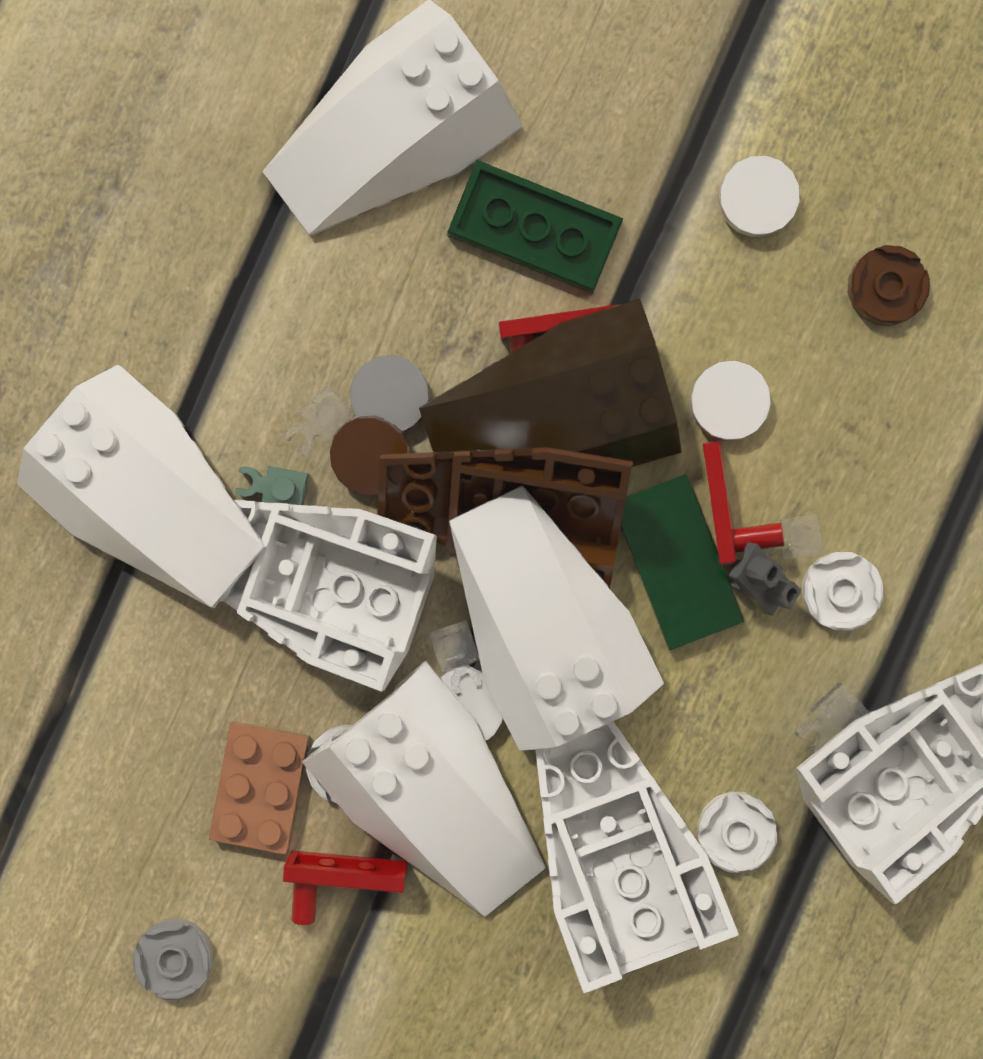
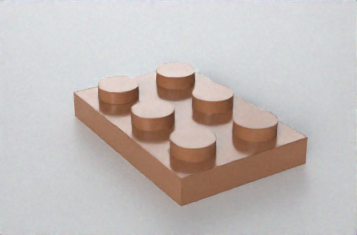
[209,721,310,855]

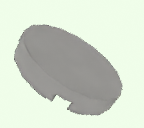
[350,355,429,433]
[133,918,214,1000]

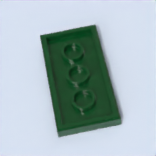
[447,159,624,294]
[621,474,744,650]

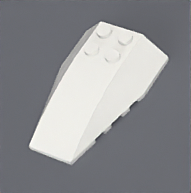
[262,0,523,236]
[17,365,266,608]
[449,485,664,751]
[220,500,437,691]
[302,661,546,917]
[795,663,983,904]
[535,721,739,993]

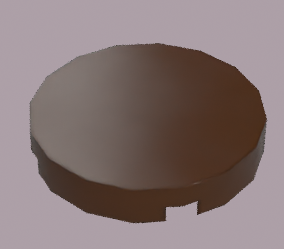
[847,245,930,326]
[330,415,410,495]

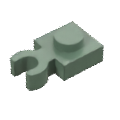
[235,466,309,505]

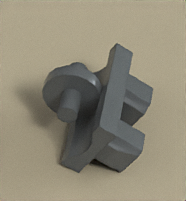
[728,542,801,616]

